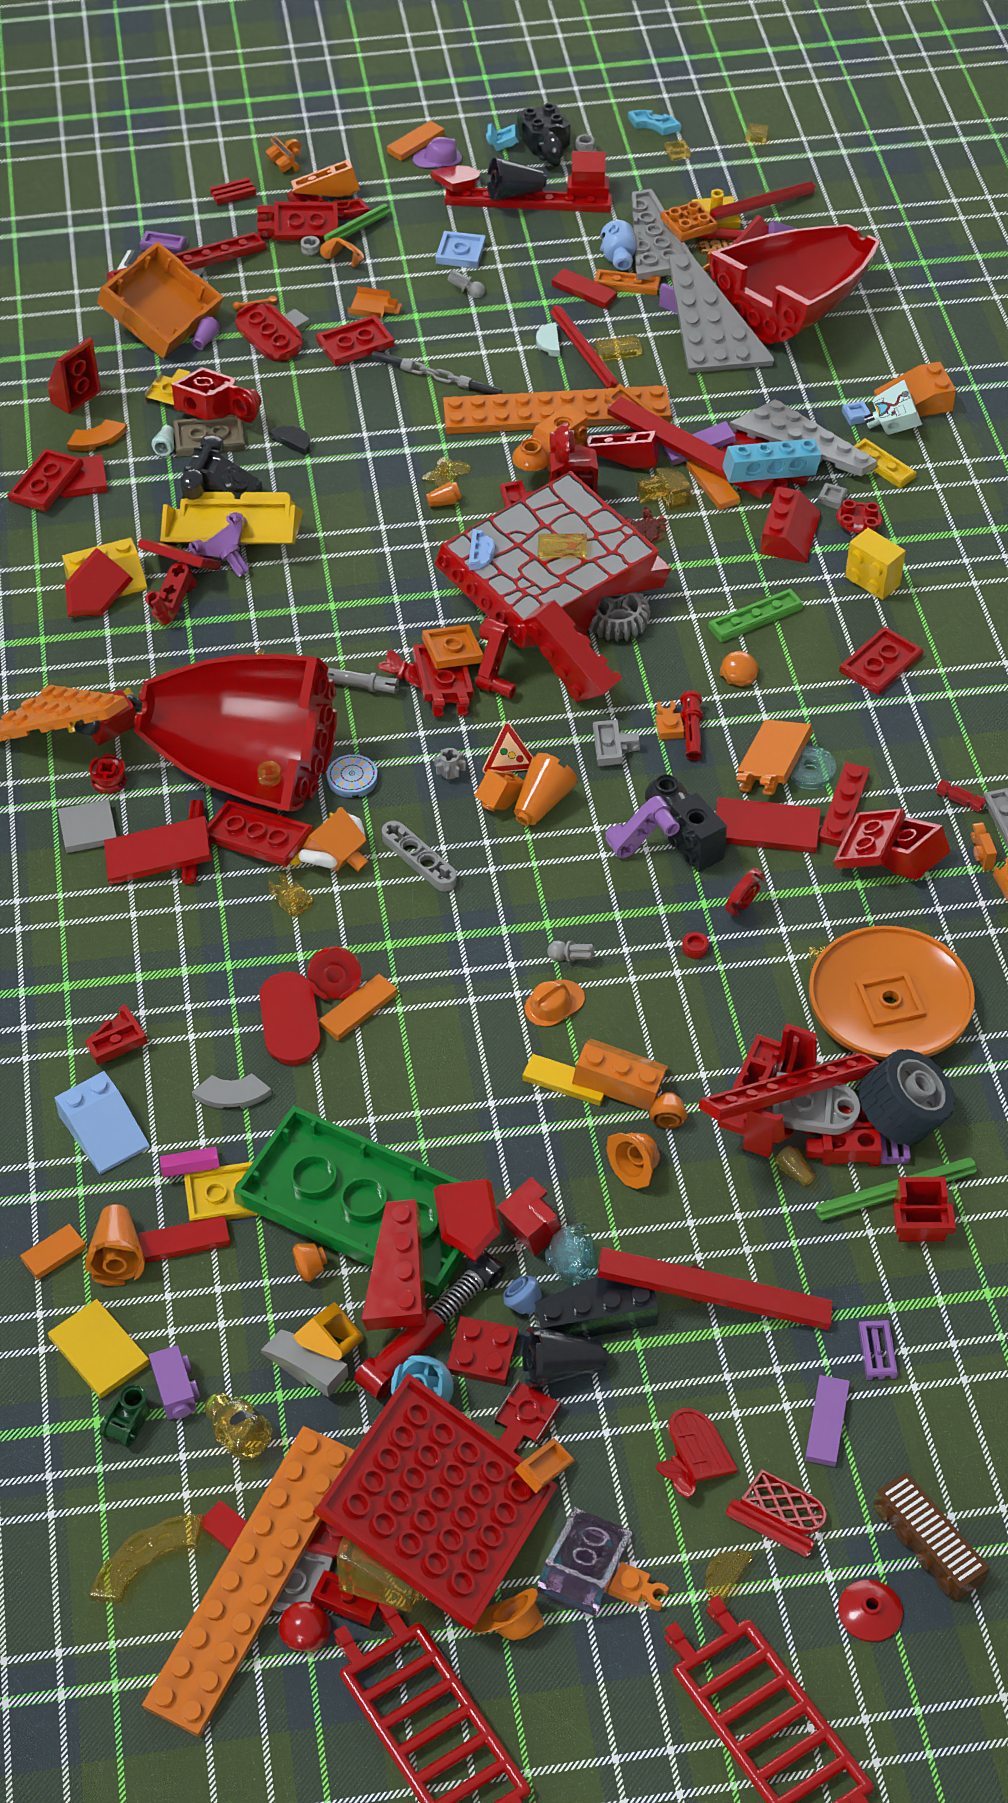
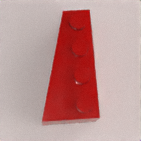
[361,1199,427,1331]

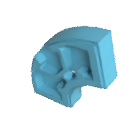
[628,110,681,136]

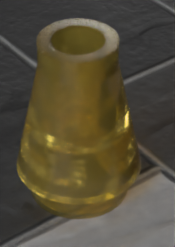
[774,1145,816,1188]

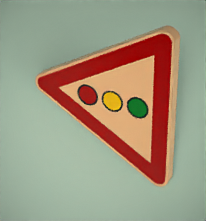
[482,722,533,774]

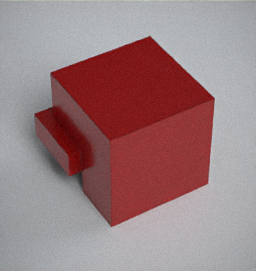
[567,151,609,195]
[497,1177,565,1257]
[893,1177,956,1242]

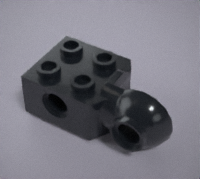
[517,103,570,166]
[645,774,727,872]

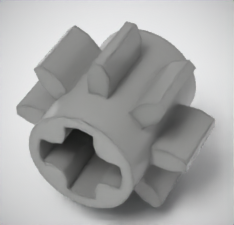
[434,748,466,779]

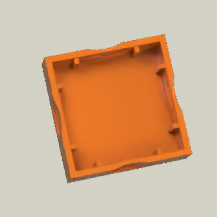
[97,241,224,359]

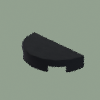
[269,426,310,456]

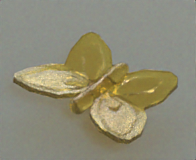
[422,457,471,488]

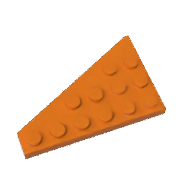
[0,685,129,741]

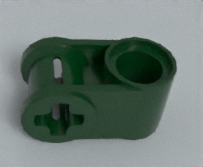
[99,1384,150,1448]

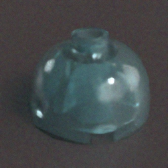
[545,1223,596,1283]

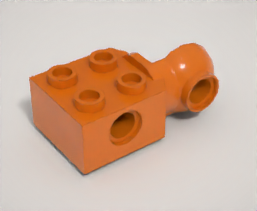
[512,404,587,471]

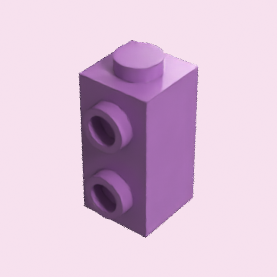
[149,1345,200,1420]

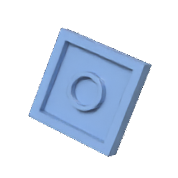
[436,231,486,269]

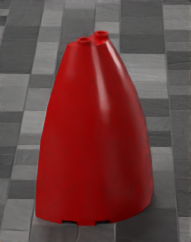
[710,224,880,344]
[134,654,337,811]

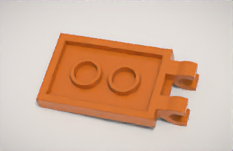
[736,719,813,795]

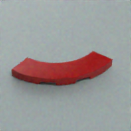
[287,191,370,220]

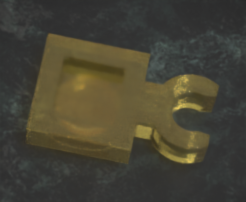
[268,874,313,917]

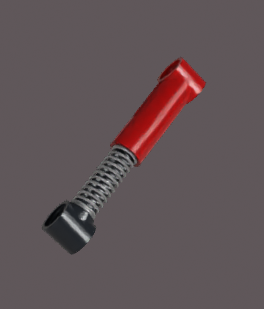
[354,1249,506,1400]

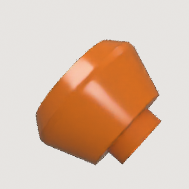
[649,1092,688,1129]
[292,1243,327,1282]

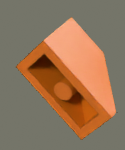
[474,769,524,811]

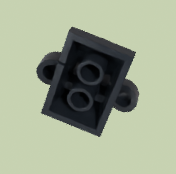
[180,434,263,500]

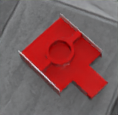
[495,1379,561,1452]

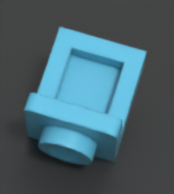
[486,123,519,151]

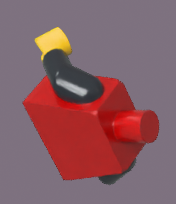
[67,687,142,746]

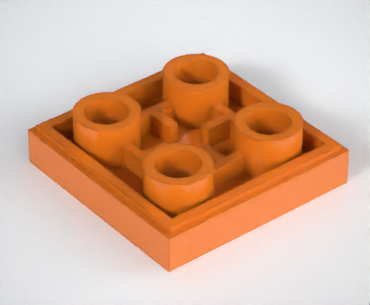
[660,201,718,242]

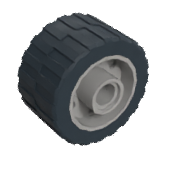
[859,1049,955,1145]

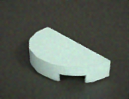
[536,322,560,357]

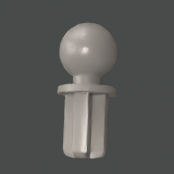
[447,270,485,298]
[547,941,595,962]

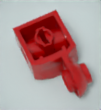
[171,367,262,423]
[549,422,598,495]

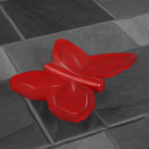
[377,650,421,688]
[656,1448,696,1498]

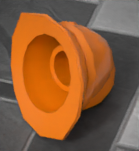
[607,1132,660,1189]

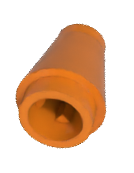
[426,481,462,508]

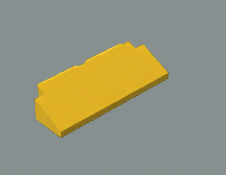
[160,492,303,544]

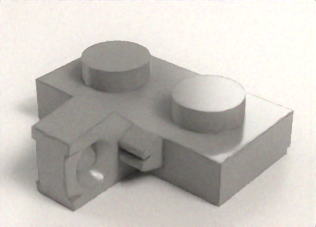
[593,719,640,766]

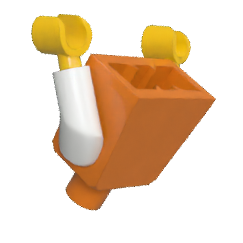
[290,807,369,872]

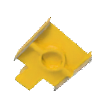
[145,369,191,411]

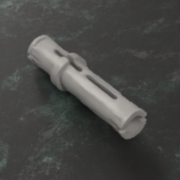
[327,667,399,694]

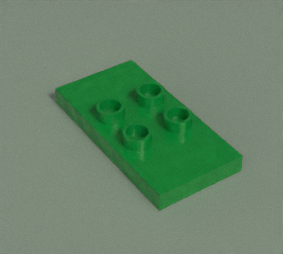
[233,1105,465,1298]

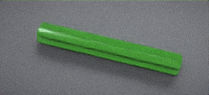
[324,204,391,242]

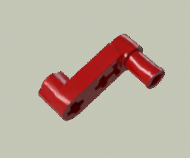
[145,562,197,625]
[476,617,517,699]

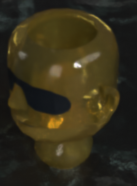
[205,1393,272,1460]

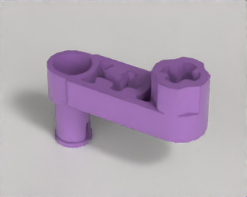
[605,796,680,858]

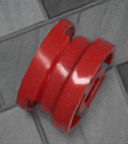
[89,754,127,794]

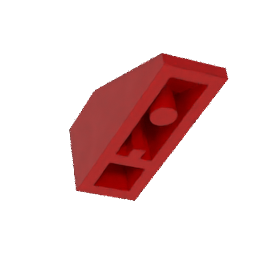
[584,431,660,469]

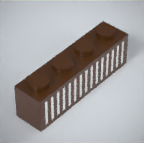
[874,1471,990,1602]

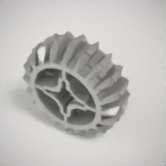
[590,592,650,642]

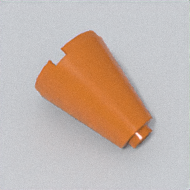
[514,753,578,826]
[85,1204,145,1286]

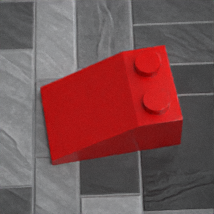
[47,337,101,414]
[884,817,951,880]

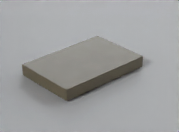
[173,415,245,457]

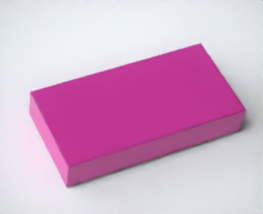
[160,1147,220,1178]

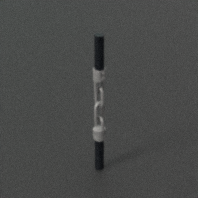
[371,350,503,395]

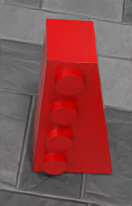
[522,600,623,702]

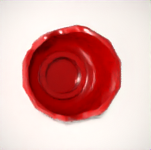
[278,1601,332,1652]

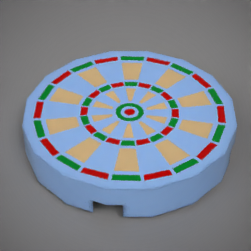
[327,754,378,798]

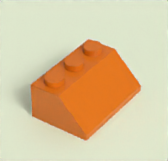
[572,1038,668,1111]

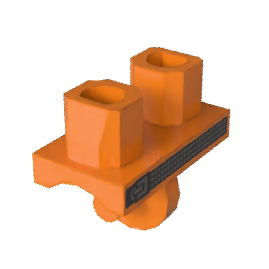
[265,136,302,173]

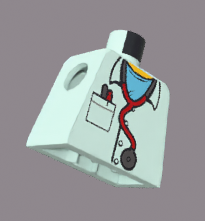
[864,380,922,434]

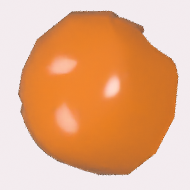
[719,651,759,687]

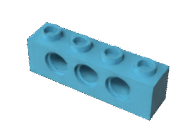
[722,439,822,483]

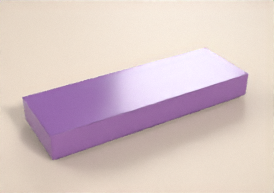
[663,421,736,466]
[805,1375,850,1467]

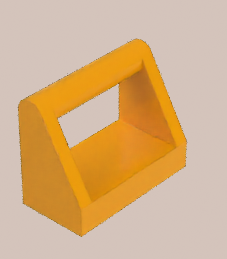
[292,1302,364,1360]

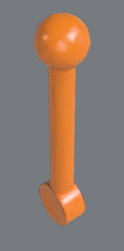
[233,296,277,310]

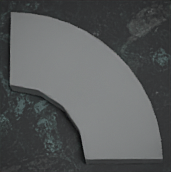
[192,1073,272,1109]

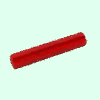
[726,1499,815,1557]

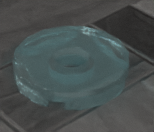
[789,746,837,789]

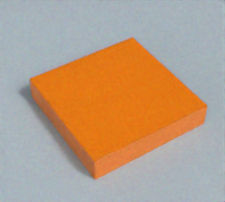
[422,624,484,669]

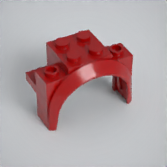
[717,1023,817,1158]

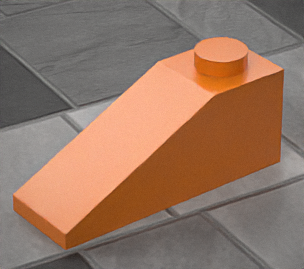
[291,159,360,197]

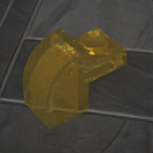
[637,468,691,510]

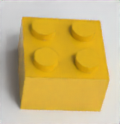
[845,528,906,600]

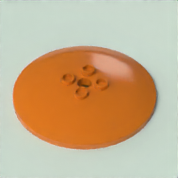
[809,926,975,1061]

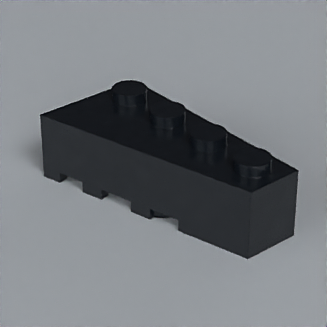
[535,1256,659,1338]

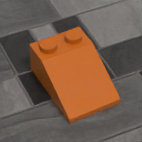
[874,362,956,417]

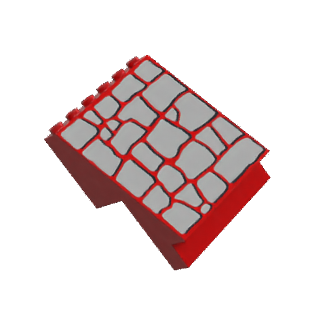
[434,471,671,648]

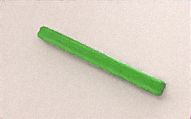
[815,1158,977,1221]

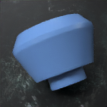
[503,1275,542,1314]

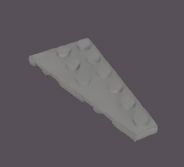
[631,189,693,280]
[729,399,877,476]

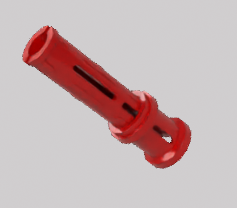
[680,691,703,761]

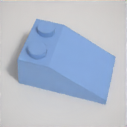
[54,1071,150,1175]

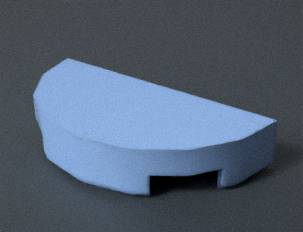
[469,529,495,570]

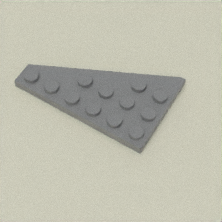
[669,254,774,373]

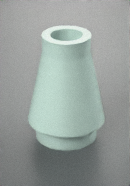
[152,425,174,456]

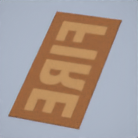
[695,239,735,254]

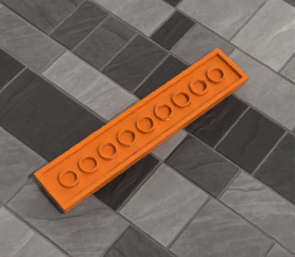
[443,385,671,434]
[142,1426,354,1738]

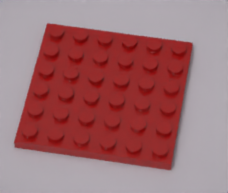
[313,1373,558,1630]

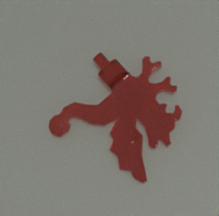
[623,507,666,543]

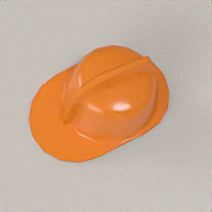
[525,980,585,1027]
[471,1588,544,1641]

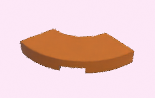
[67,420,127,452]

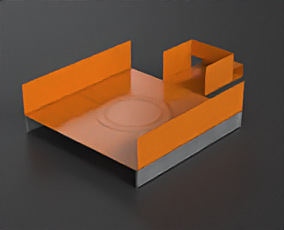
[347,286,402,322]

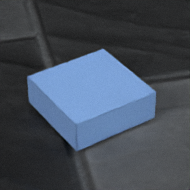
[842,401,871,425]

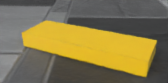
[854,438,916,488]
[522,1054,605,1106]

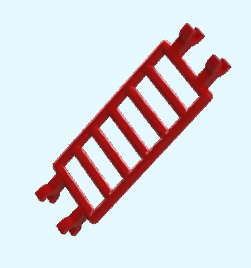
[664,1595,874,1803]
[334,1598,531,1803]

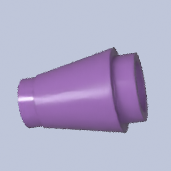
[192,316,220,350]

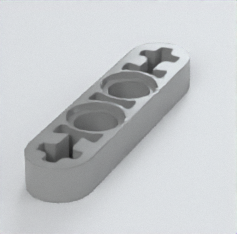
[382,821,457,892]

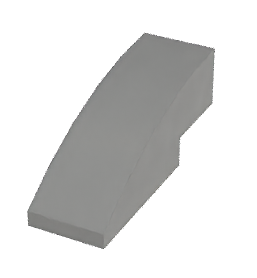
[261,1329,348,1398]

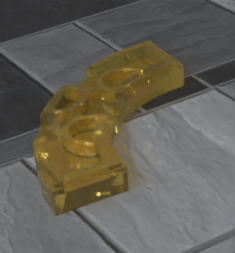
[89,1515,204,1603]

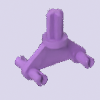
[189,512,249,577]

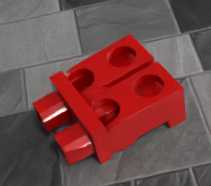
[804,1105,882,1166]

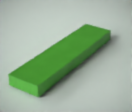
[708,588,804,643]

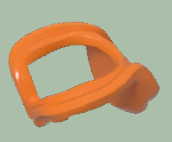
[320,238,364,268]

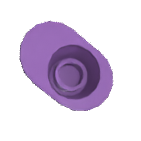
[413,137,462,168]

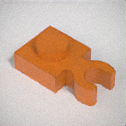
[655,701,684,740]
[970,822,997,871]
[608,1562,669,1611]

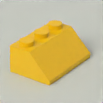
[62,538,147,597]

